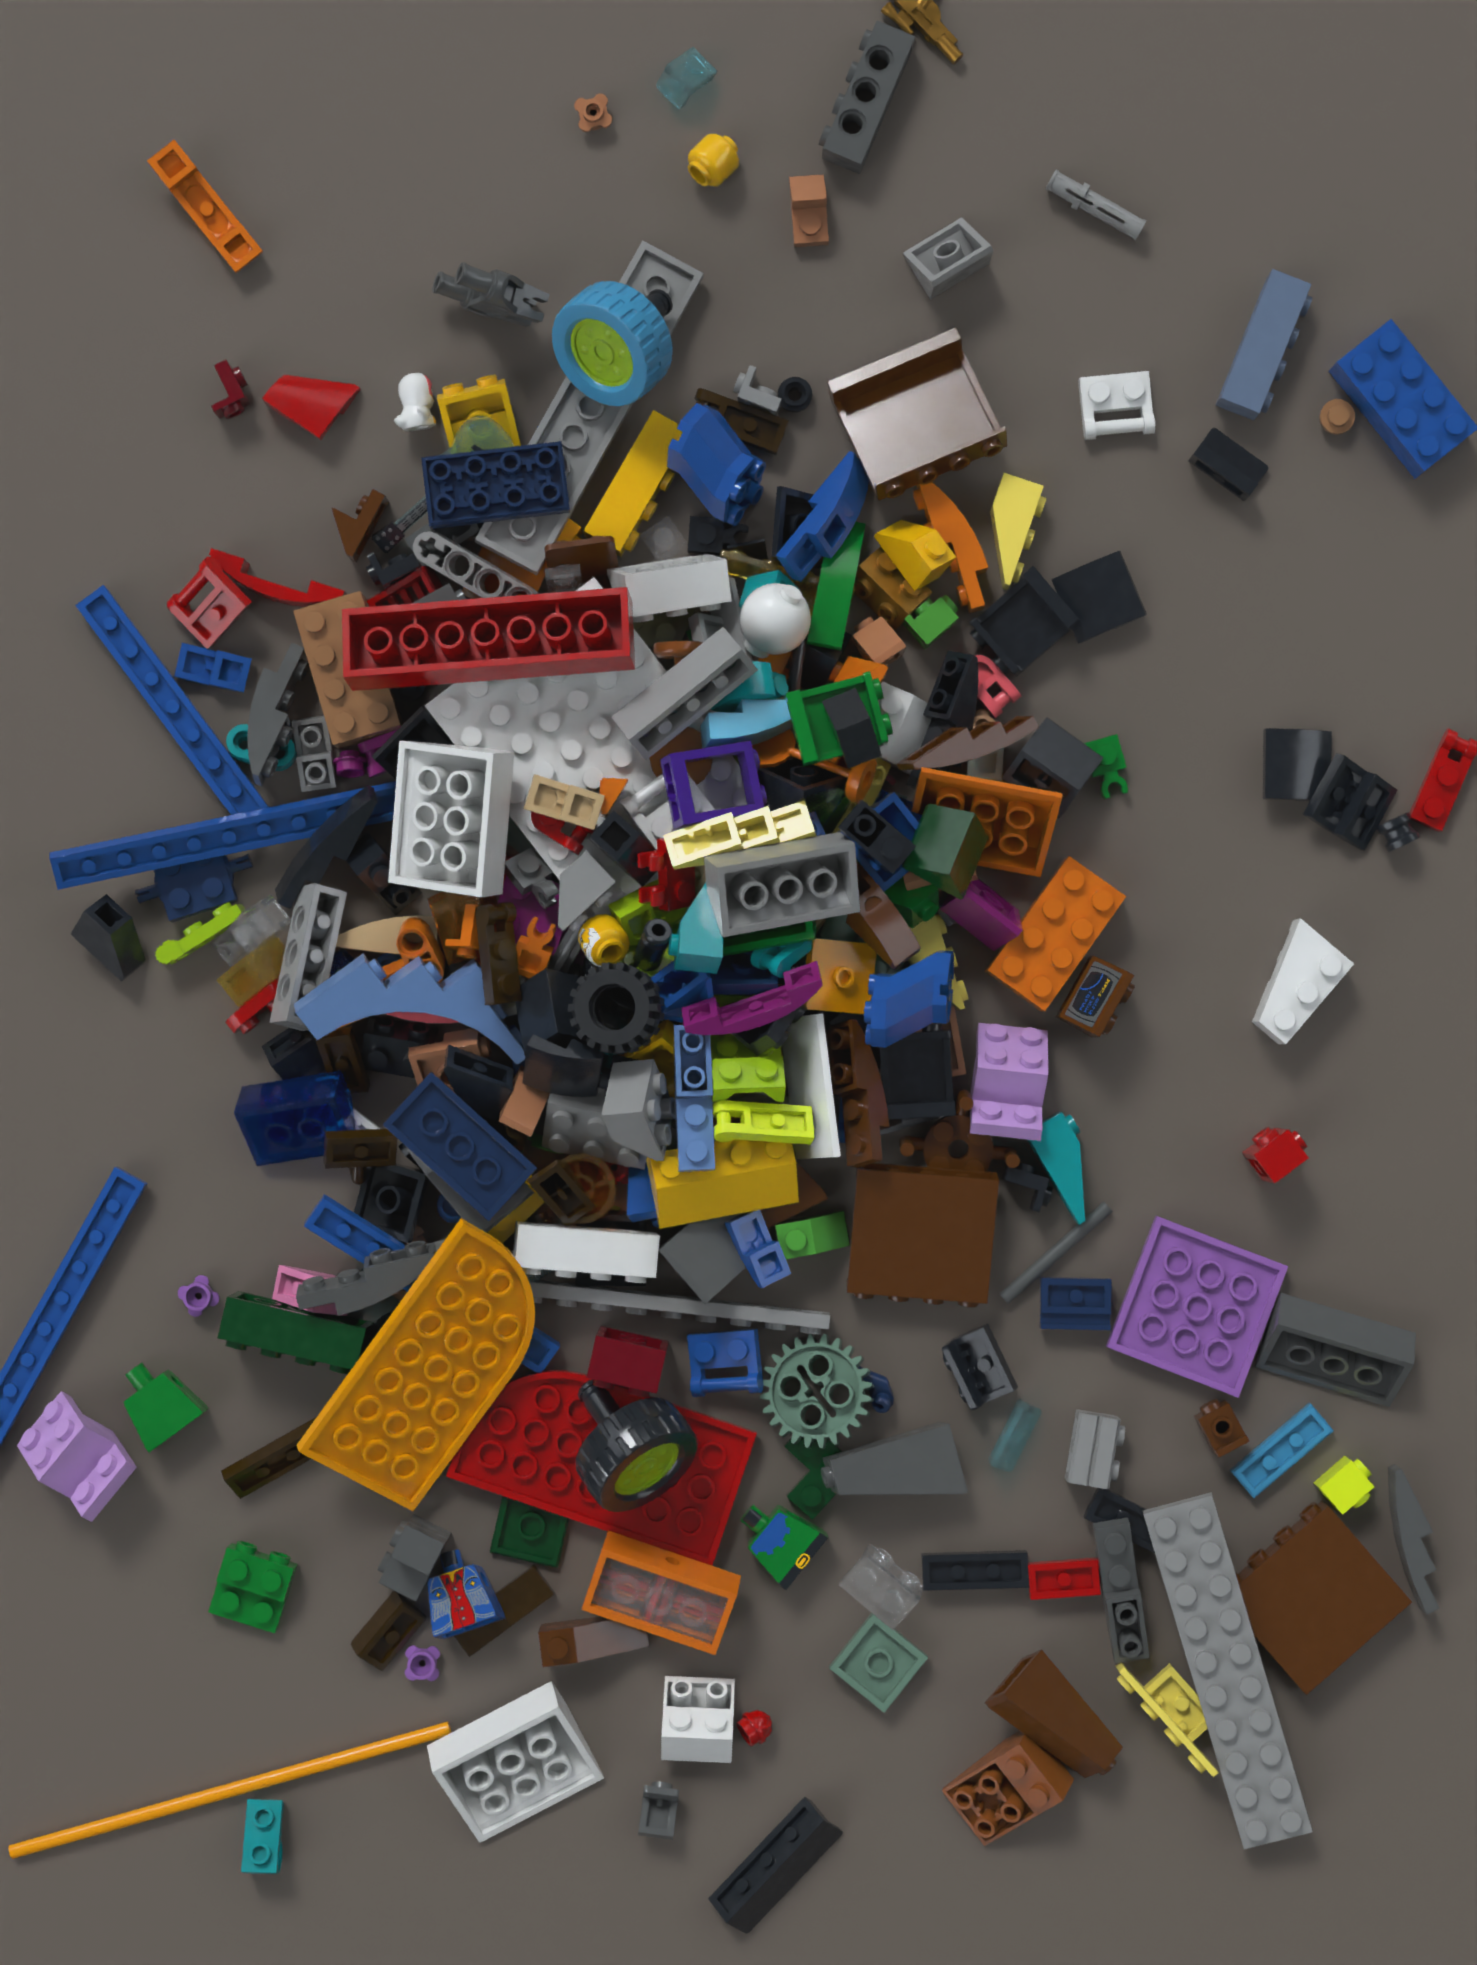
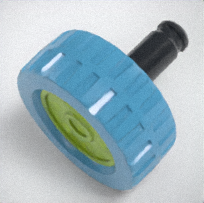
[552,281,673,406]

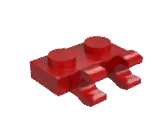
[637,838,695,911]

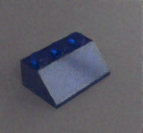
[234,1071,355,1166]

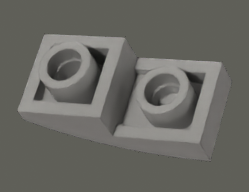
[292,715,337,792]

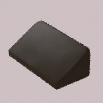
[351,1591,427,1672]

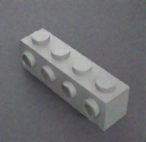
[612,627,758,760]

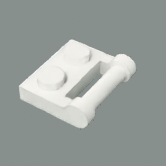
[1078,371,1155,440]
[619,772,715,850]

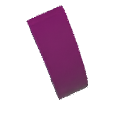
[681,961,823,1035]

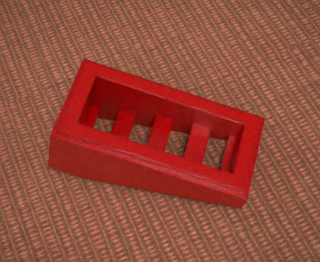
[367,566,443,607]

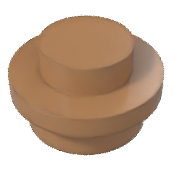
[1319,399,1355,435]

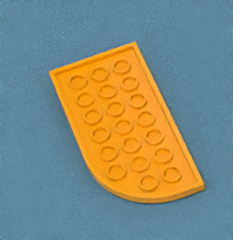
[296,1218,535,1511]

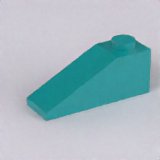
[668,882,723,974]
[1027,1111,1085,1225]

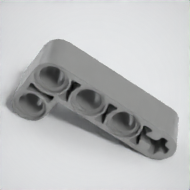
[413,532,538,598]

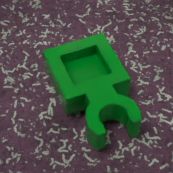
[1084,734,1128,800]

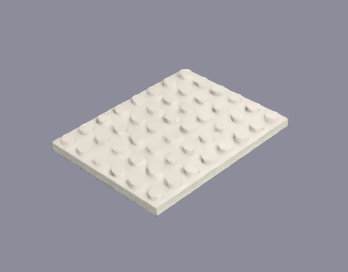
[425,577,767,918]

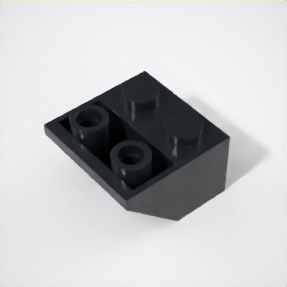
[1002,717,1104,819]

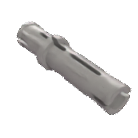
[1045,169,1147,241]

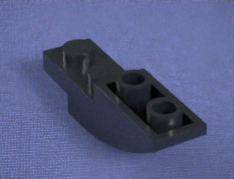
[906,651,978,790]

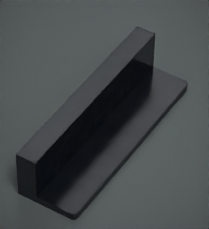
[708,1797,843,1934]

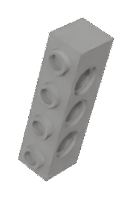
[269,883,347,1031]

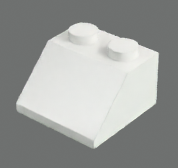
[878,681,931,774]

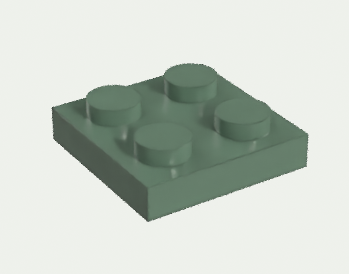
[829,1611,928,1713]

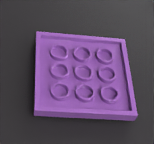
[1106,1215,1288,1398]

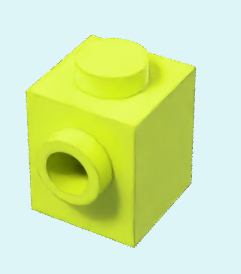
[1313,1456,1374,1515]

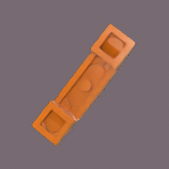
[147,140,263,273]

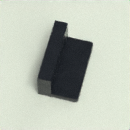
[1188,428,1268,501]
[262,1028,325,1090]

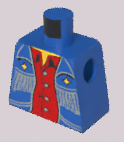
[428,1549,506,1640]

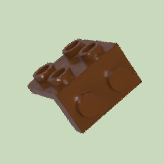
[544,536,619,593]

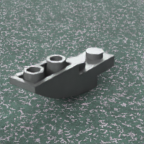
[247,643,309,787]
[296,1241,436,1316]
[1093,1518,1150,1664]

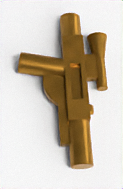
[881,0,963,65]

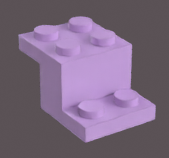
[970,1023,1048,1141]
[17,1391,137,1522]

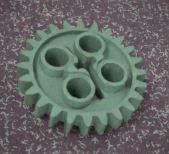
[760,1334,874,1449]

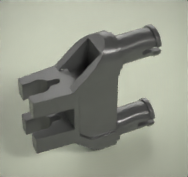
[432,262,550,327]

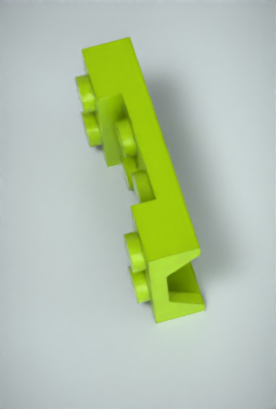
[710,995,786,1104]

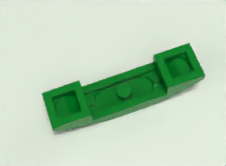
[807,522,866,651]

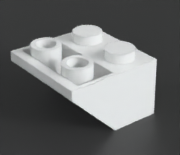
[661,1676,735,1763]

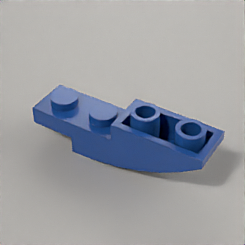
[776,451,869,582]

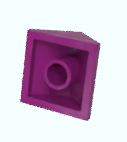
[940,877,1023,951]

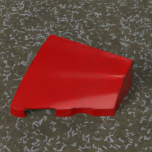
[262,374,361,440]

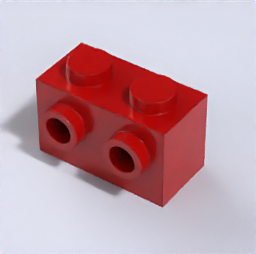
[1242,1127,1309,1184]

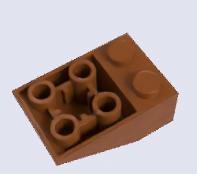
[941,1731,1074,1846]

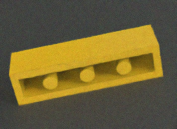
[584,410,682,557]

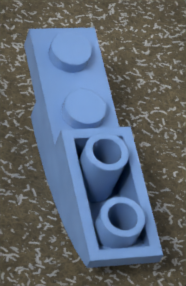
[674,1025,715,1172]

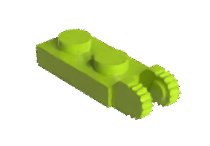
[155,902,249,965]

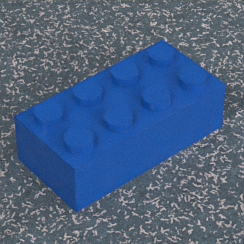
[1328,319,1477,479]

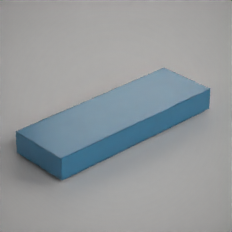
[1230,1403,1334,1498]

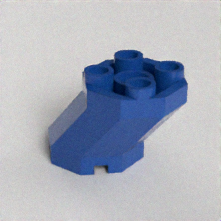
[667,403,766,526]
[864,950,954,1048]

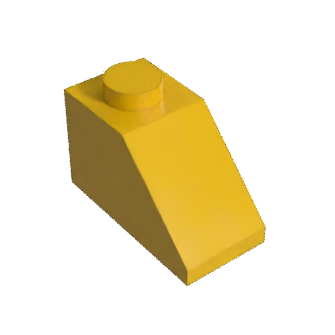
[874,520,956,591]

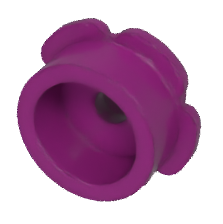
[333,750,367,778]

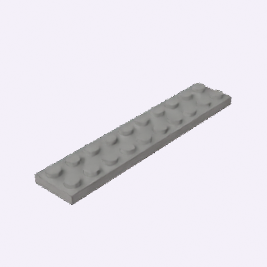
[475,240,704,576]
[1143,1492,1313,1849]

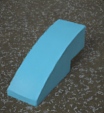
[700,699,793,748]

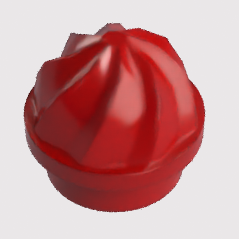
[736,1710,772,1747]

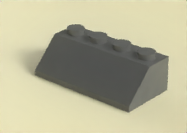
[1255,1293,1416,1407]

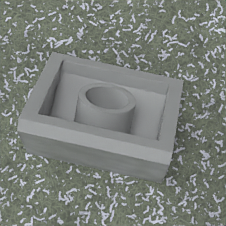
[903,217,993,300]

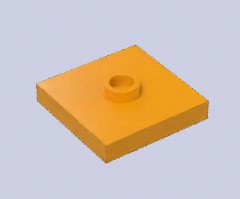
[804,938,877,1014]

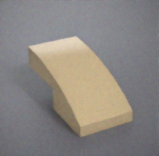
[523,774,605,830]

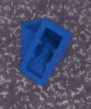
[651,961,714,1023]

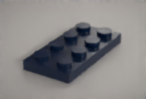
[383,1072,537,1221]

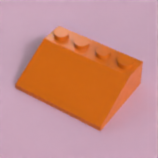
[910,767,1063,877]

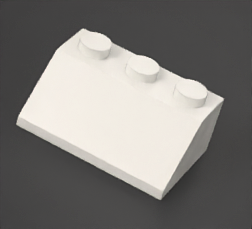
[607,554,732,622]

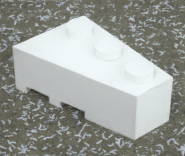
[1252,918,1354,1044]

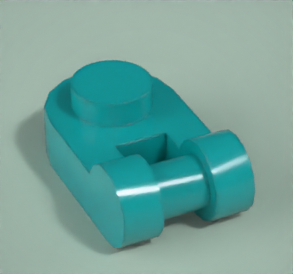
[751,940,812,978]

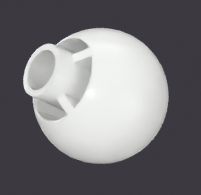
[740,583,811,658]

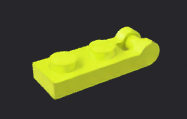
[712,1100,815,1145]

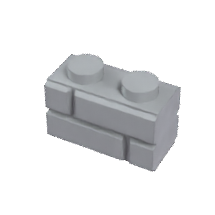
[1065,1409,1125,1489]

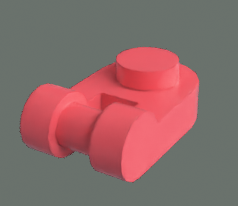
[976,655,1022,719]

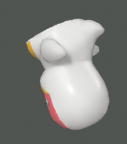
[394,373,437,431]

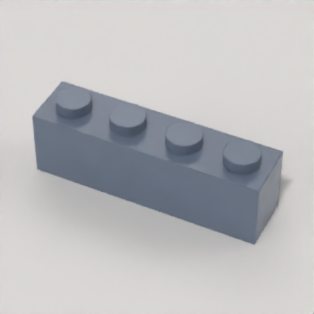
[1215,269,1313,421]

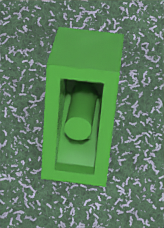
[775,1211,850,1259]

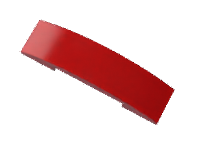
[209,548,347,607]

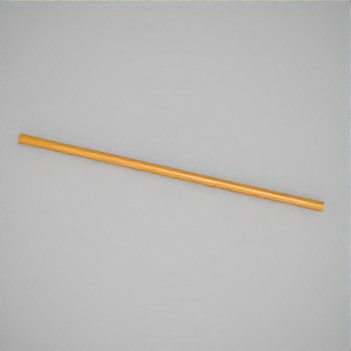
[8,1721,452,1859]

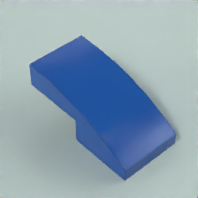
[174,643,252,693]
[725,1210,792,1288]

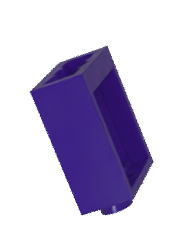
[660,741,767,830]

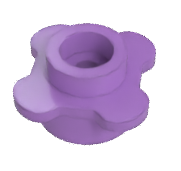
[178,1275,220,1317]
[405,1645,440,1681]

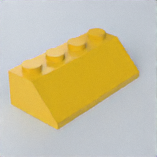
[646,1139,799,1229]

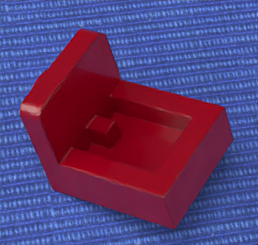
[211,359,250,419]

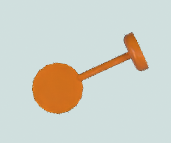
[752,729,877,803]

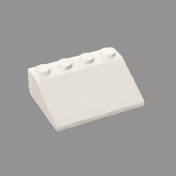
[388,740,514,897]
[780,1013,841,1159]
[427,1681,604,1843]

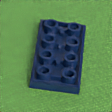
[421,441,570,529]

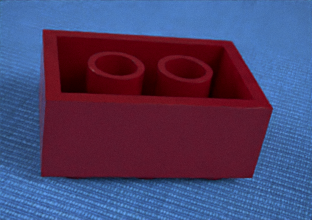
[586,1326,669,1397]

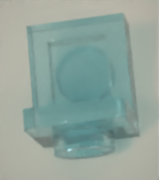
[656,47,717,109]

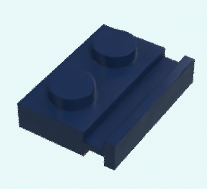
[1039,1277,1112,1330]

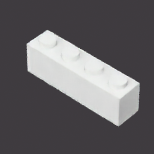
[513,1221,660,1283]

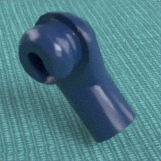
[858,1366,894,1413]

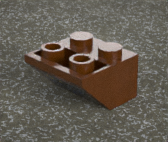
[1055,955,1135,1038]

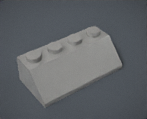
[704,832,860,937]

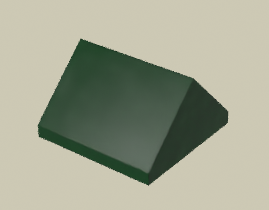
[901,804,988,900]

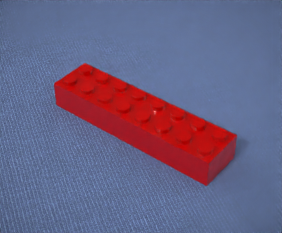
[342,587,635,691]

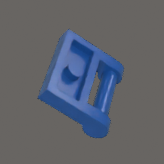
[687,1328,763,1397]

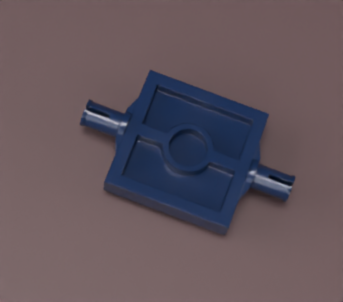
[135,853,253,923]

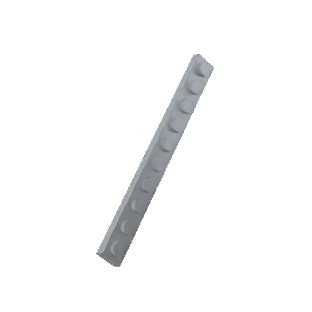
[528,1279,830,1334]

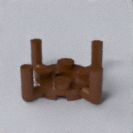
[899,1090,1020,1171]

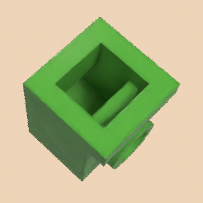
[902,595,959,649]

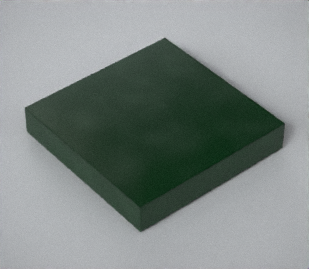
[490,1496,569,1568]

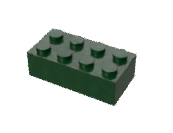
[217,1291,374,1374]

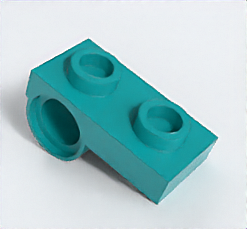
[241,1799,284,1875]

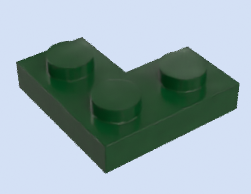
[784,1419,842,1520]

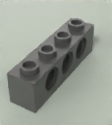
[819,20,915,174]

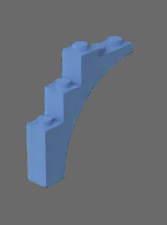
[294,954,525,1065]

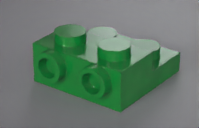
[208,1541,298,1633]

